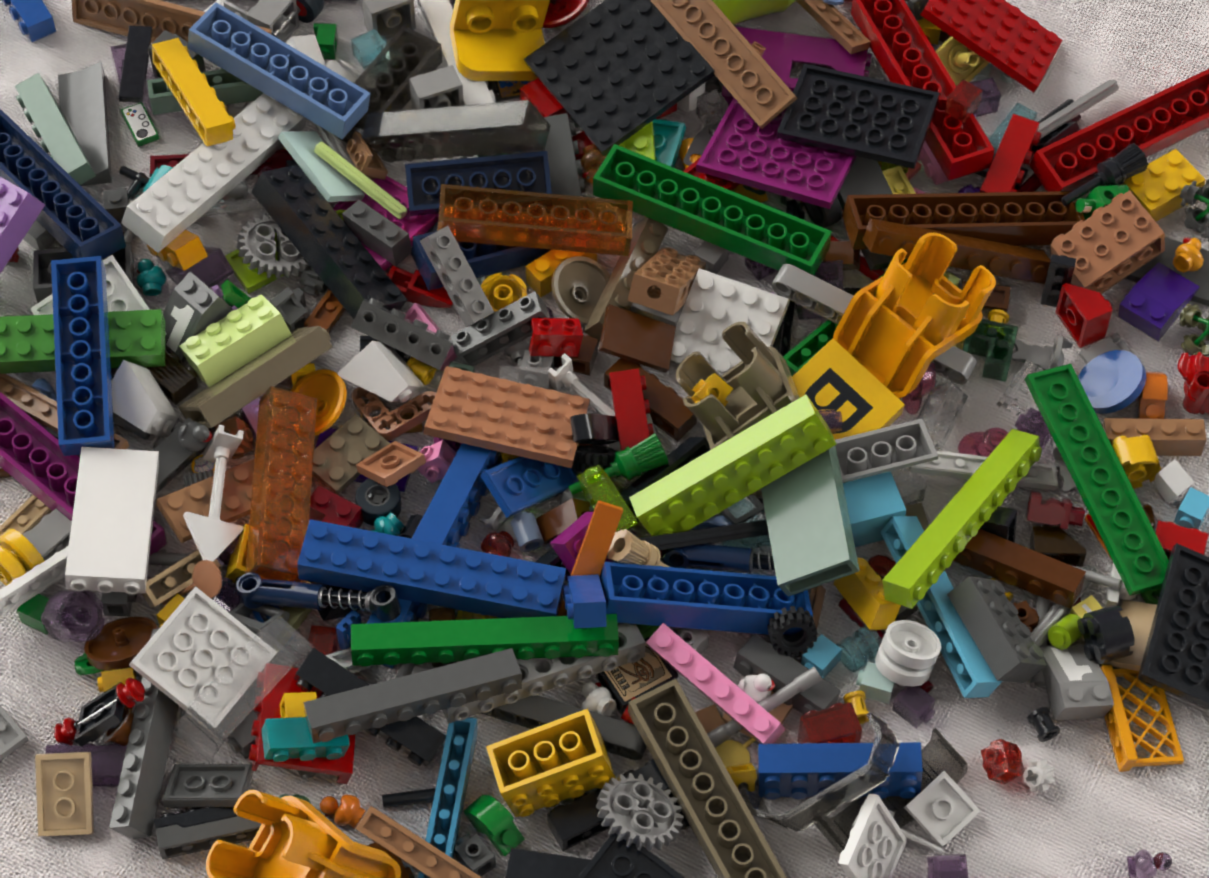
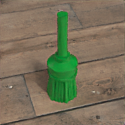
[568,433,668,495]

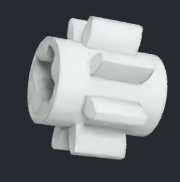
[1021,759,1056,792]

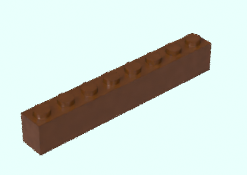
[862,218,1050,284]

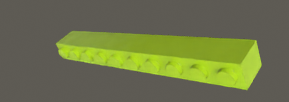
[882,429,1042,609]

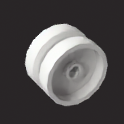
[875,620,941,687]

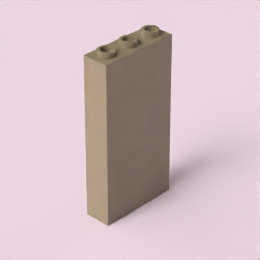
[178,326,333,428]

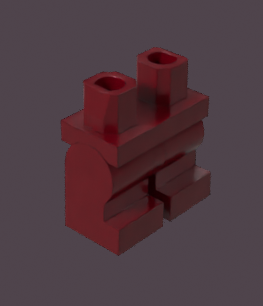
[1026,490,1085,529]

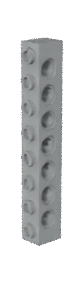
[442,623,646,724]

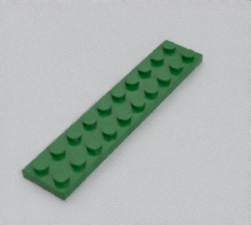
[1024,364,1169,596]

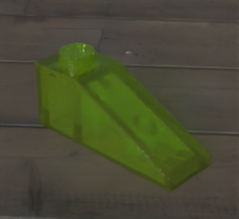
[577,464,638,532]

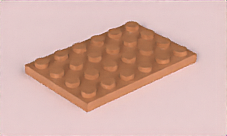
[423,366,590,468]

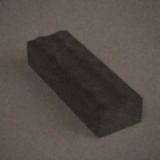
[338,25,443,147]

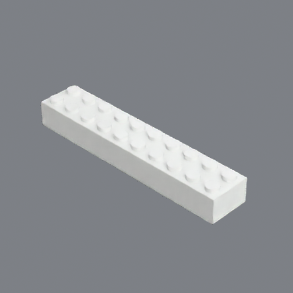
[121,93,308,253]

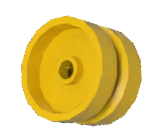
[0,529,45,586]

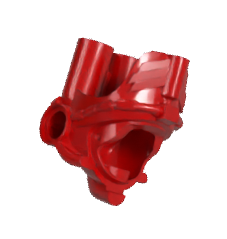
[1177,352,1209,415]

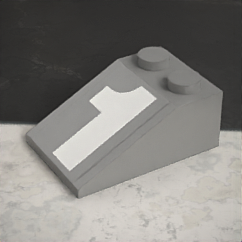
[1039,644,1114,721]

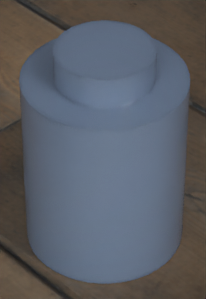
[510,511,544,552]

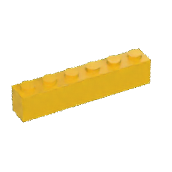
[152,38,236,147]

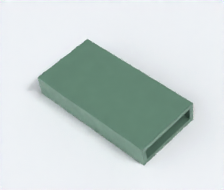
[761,445,860,597]

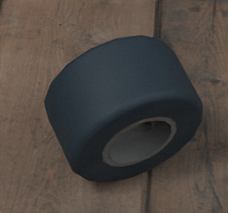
[355,479,402,526]

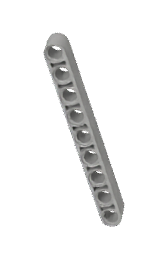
[771,264,977,385]

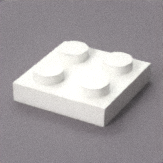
[904,771,981,848]

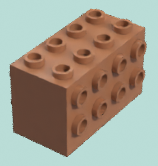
[1050,190,1165,294]

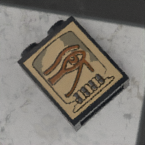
[596,637,678,716]

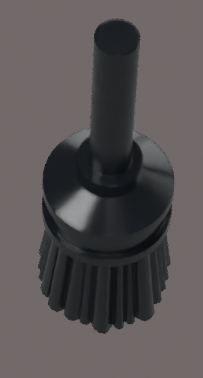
[1061,143,1149,206]

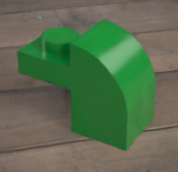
[463,794,525,856]

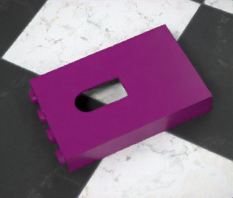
[720,26,872,111]

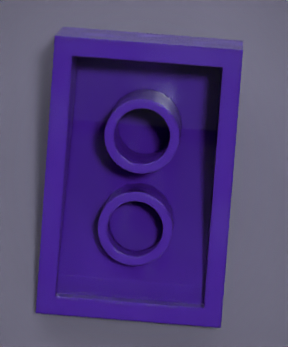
[1118,262,1200,342]

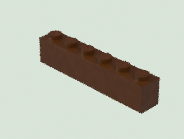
[953,529,1086,609]

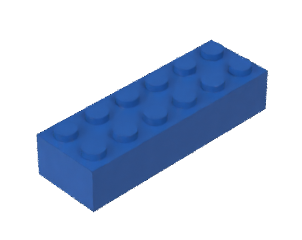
[758,742,923,800]

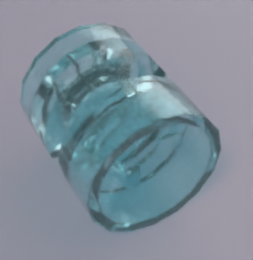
[836,625,882,672]

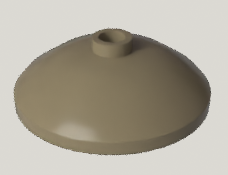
[552,256,611,325]

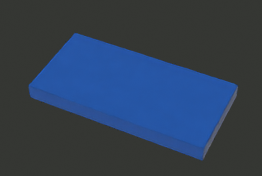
[480,456,581,518]

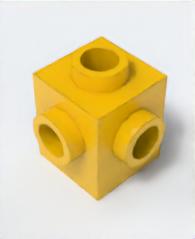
[691,373,733,407]

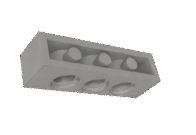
[420,226,494,327]

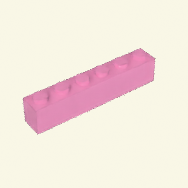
[646,623,786,744]

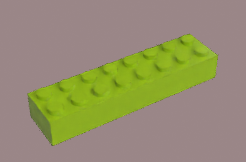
[629,394,837,536]

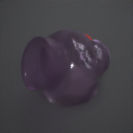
[1127,849,1172,878]

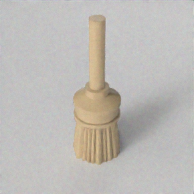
[607,529,670,567]

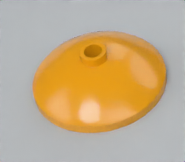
[283,369,347,438]

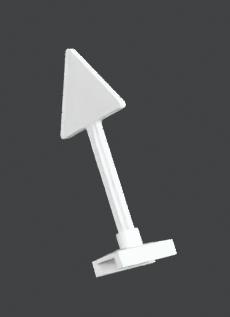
[548,353,657,452]
[183,425,244,562]

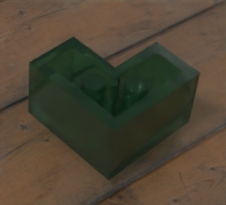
[963,319,1018,382]

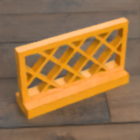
[1100,665,1184,772]

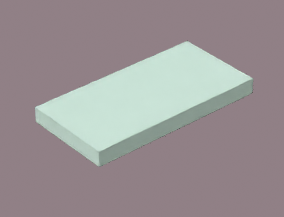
[278,131,365,202]

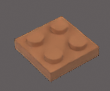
[356,441,426,487]

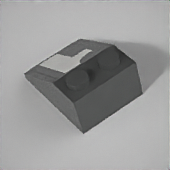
[163,271,232,363]

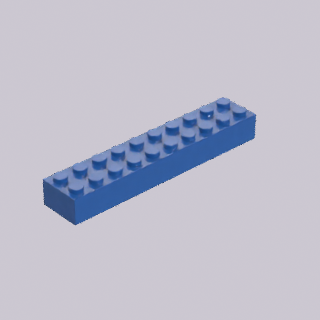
[366,443,501,669]
[297,519,566,618]

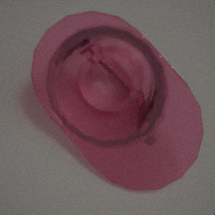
[902,362,936,415]
[958,428,1008,457]

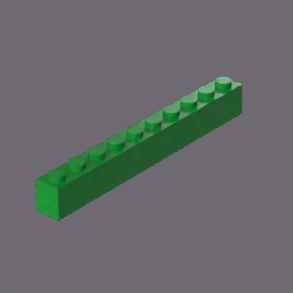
[351,614,619,667]

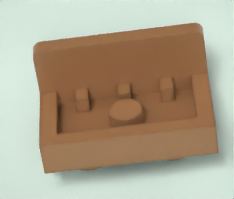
[346,132,388,180]

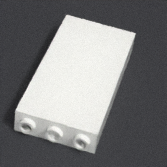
[65,447,159,594]

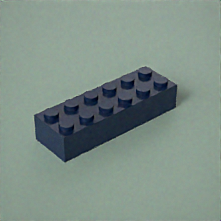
[405,151,552,216]
[411,203,564,291]

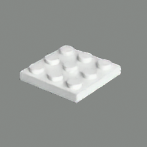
[838,794,907,878]

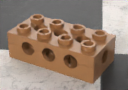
[627,248,706,316]

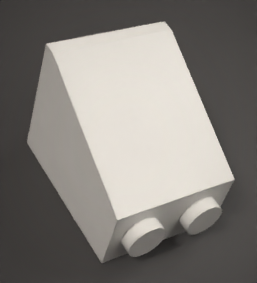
[337,341,426,403]
[111,360,178,438]

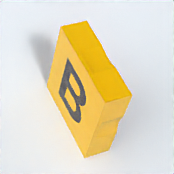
[792,338,905,440]

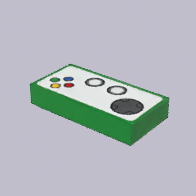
[121,103,159,147]

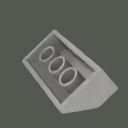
[835,418,939,483]

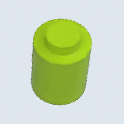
[1048,614,1083,650]

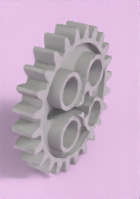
[237,215,310,279]
[596,773,684,852]

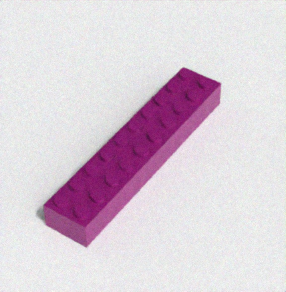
[0,392,167,557]

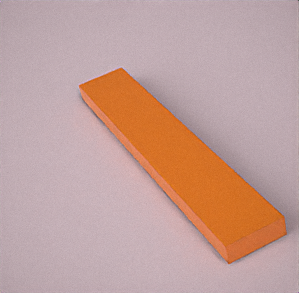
[558,500,623,616]

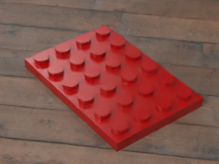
[920,0,1063,93]

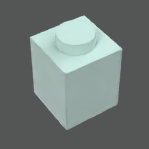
[856,662,895,704]

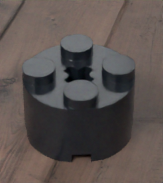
[1077,605,1135,664]

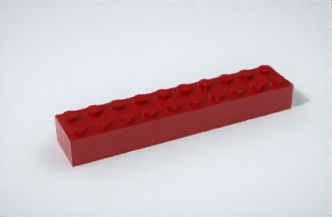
[851,0,995,181]
[1029,69,1209,192]

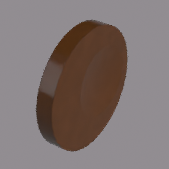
[84,617,158,670]

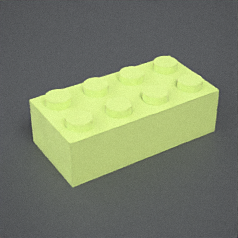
[179,294,292,388]

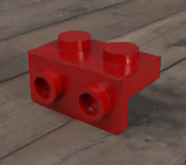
[529,318,583,357]

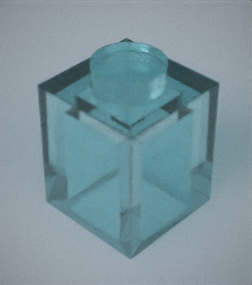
[351,29,388,69]

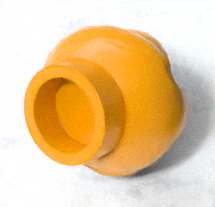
[1173,238,1204,273]

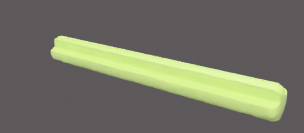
[314,142,408,219]

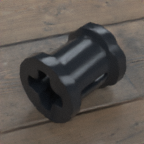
[1027,707,1060,742]

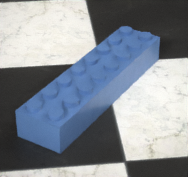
[187,2,371,139]

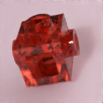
[981,739,1025,784]

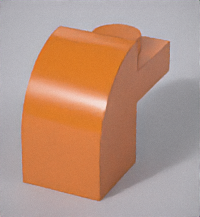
[1138,371,1168,419]

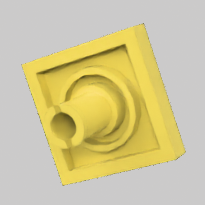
[935,36,989,91]

